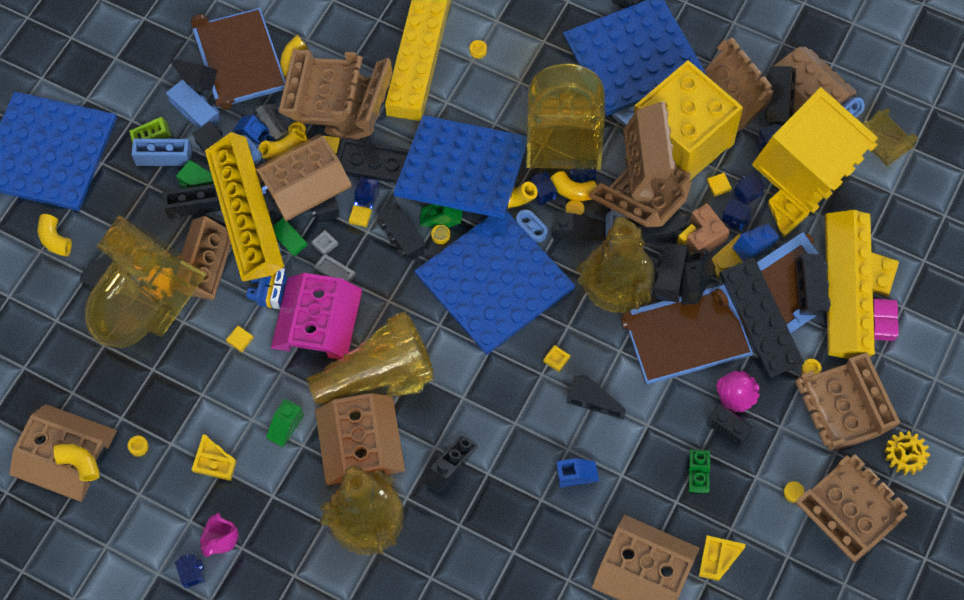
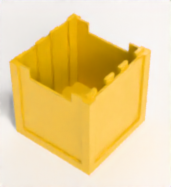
[634,60,743,180]
[752,87,878,214]

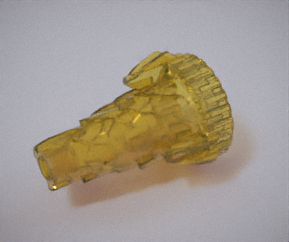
[576,216,655,313]
[306,311,435,404]
[320,466,404,555]

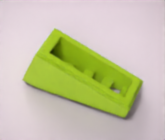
[129,117,171,143]

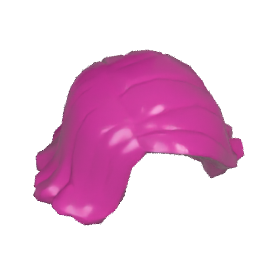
[716,371,760,413]
[200,513,238,557]

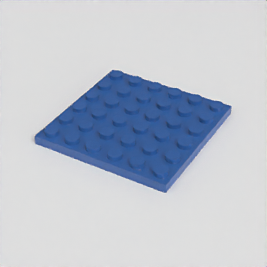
[563,0,706,117]
[0,91,117,211]
[394,115,529,219]
[414,212,575,355]

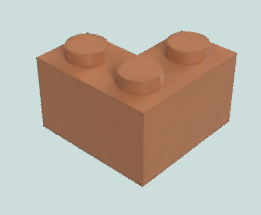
[686,203,730,252]

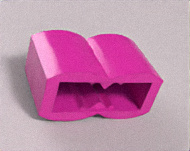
[873,299,898,341]

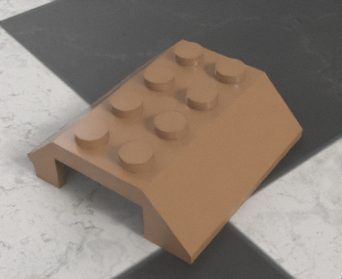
[704,37,773,132]
[765,47,857,114]
[279,49,363,126]
[324,58,392,140]
[589,156,692,227]
[795,353,900,450]
[795,454,908,563]

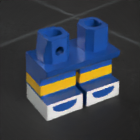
[246,269,287,309]

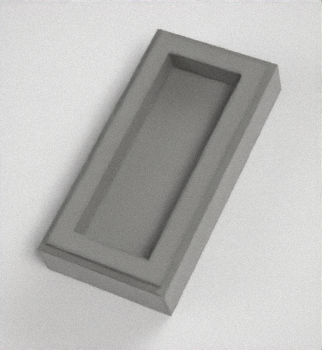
[314,253,356,283]

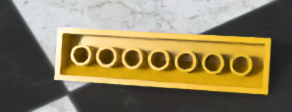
[205,132,284,281]
[825,210,875,359]

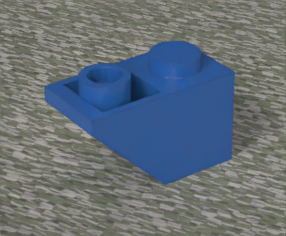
[233,115,277,145]
[556,458,599,488]

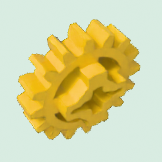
[884,431,930,475]

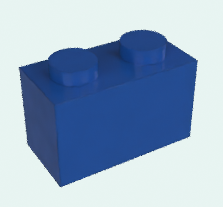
[732,223,779,262]

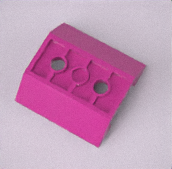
[271,273,362,360]

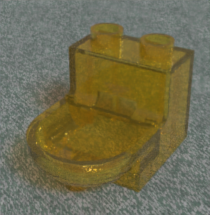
[527,64,605,170]
[85,215,206,348]

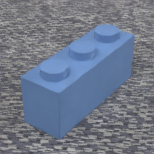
[166,80,221,129]
[132,139,192,166]

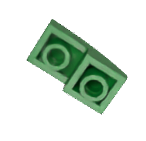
[273,218,308,257]
[689,449,710,493]

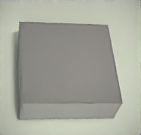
[311,230,338,255]

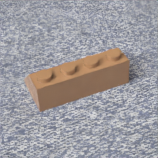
[171,216,231,300]

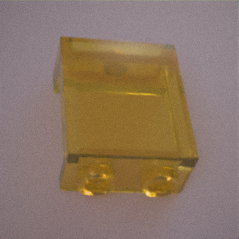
[862,108,918,166]

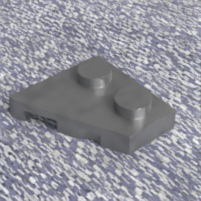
[256,104,289,140]

